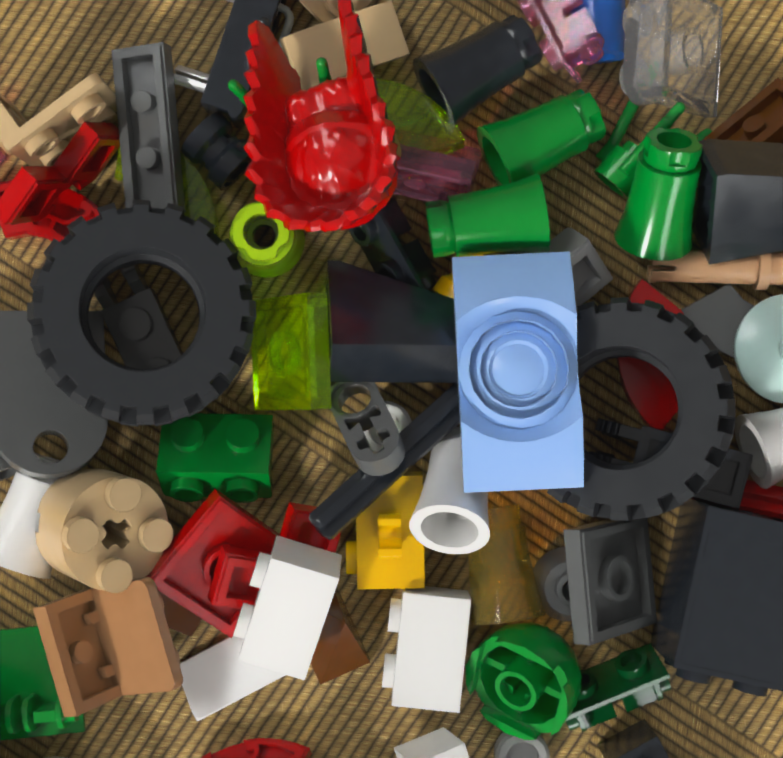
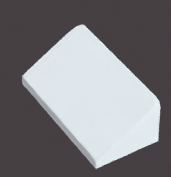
[180,636,285,721]

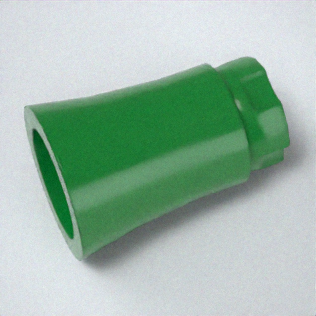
[477,89,606,185]
[614,127,703,261]
[426,173,550,258]

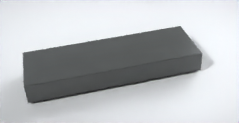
[111,42,186,212]

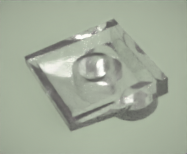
[619,0,723,118]

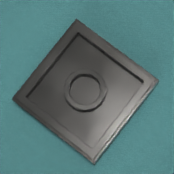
[563,518,657,646]

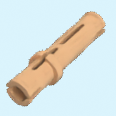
[647,250,783,290]

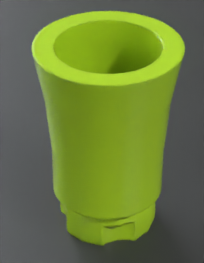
[229,202,305,278]

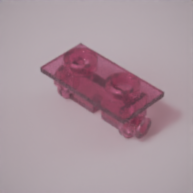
[517,0,605,84]

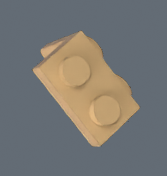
[0,73,117,166]

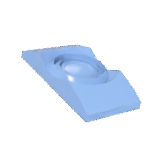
[452,251,584,493]

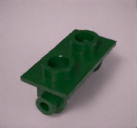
[566,643,672,732]

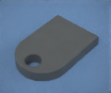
[0,311,108,479]

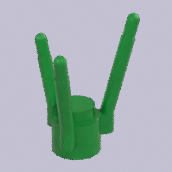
[594,63,712,199]

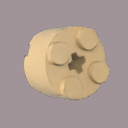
[35,468,173,593]

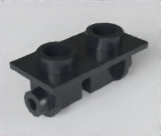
[349,194,437,290]

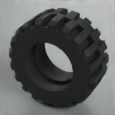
[27,200,256,427]
[547,297,735,521]

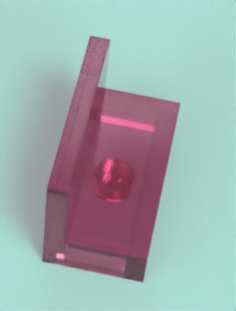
[393,130,482,202]

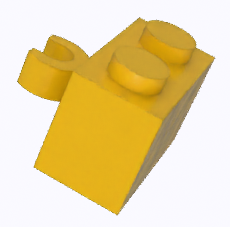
[346,471,425,590]

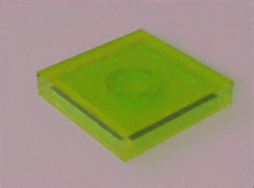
[252,293,332,410]

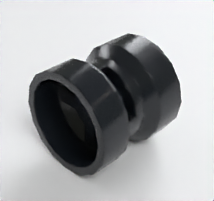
[181,112,251,191]

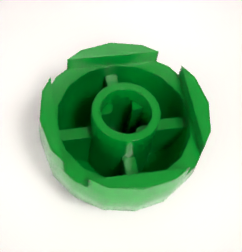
[465,622,581,740]

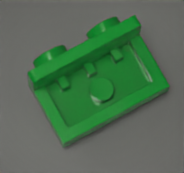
[156,413,274,503]

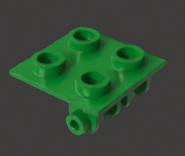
[0,626,86,740]

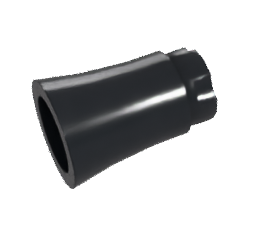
[413,14,542,128]

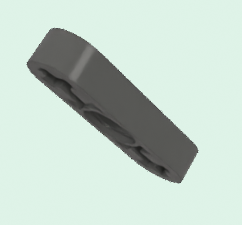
[309,337,405,476]

